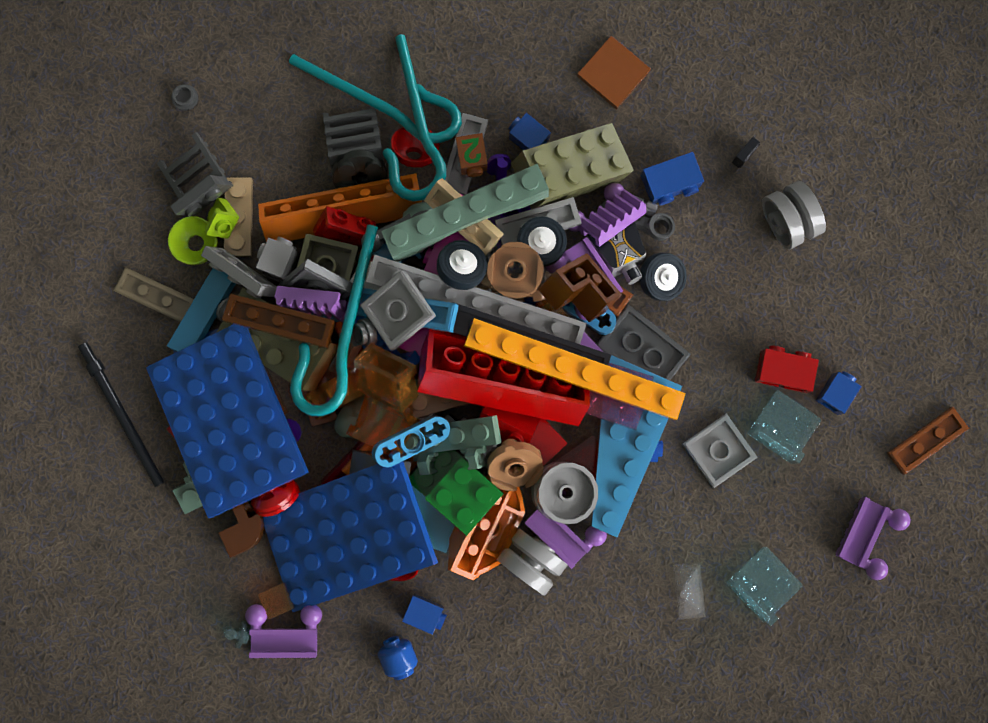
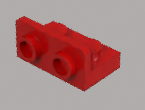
[313,206,376,249]

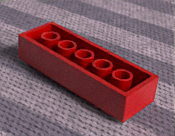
[417,329,590,426]

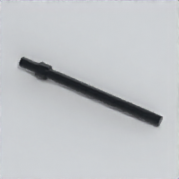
[78,342,165,487]

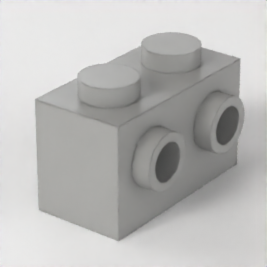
[256,237,300,282]

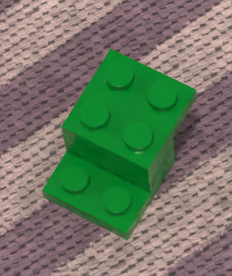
[409,450,504,536]

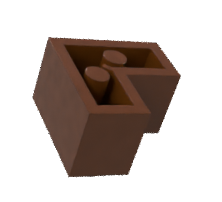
[538,253,622,322]

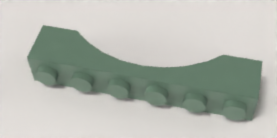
[381,164,549,262]

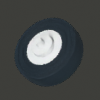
[517,216,567,267]
[437,240,487,290]
[639,253,687,301]

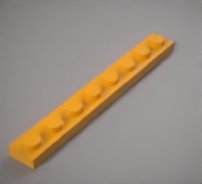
[464,318,686,420]

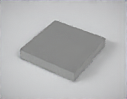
[360,270,436,350]
[682,413,758,488]

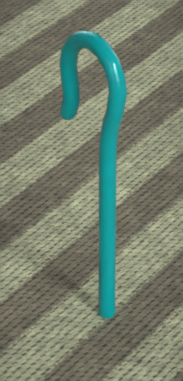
[383,34,446,201]
[289,54,462,143]
[290,225,378,416]

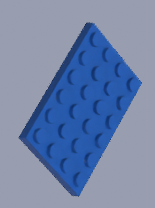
[146,324,309,518]
[263,461,438,612]

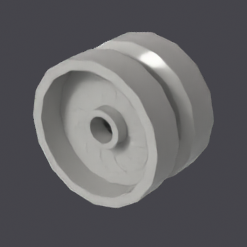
[762,180,826,250]
[531,461,598,524]
[497,528,568,596]

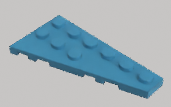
[591,355,682,538]

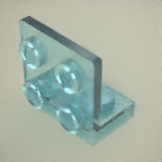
[747,390,821,464]
[726,547,803,626]

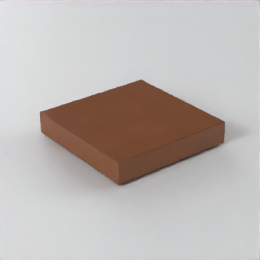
[577,36,651,110]

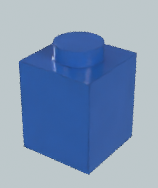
[509,113,551,150]
[815,371,862,415]
[402,594,447,635]

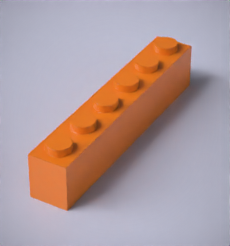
[258,173,422,242]

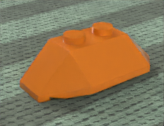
[448,474,525,580]

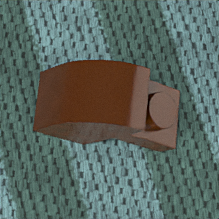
[219,500,265,558]

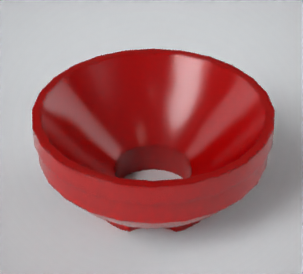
[391,127,439,168]
[251,480,300,517]

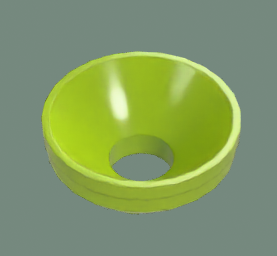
[168,216,218,265]

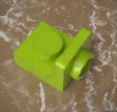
[204,198,239,239]

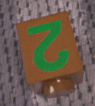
[456,133,488,177]

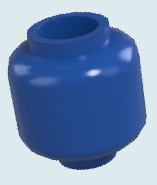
[378,636,418,680]

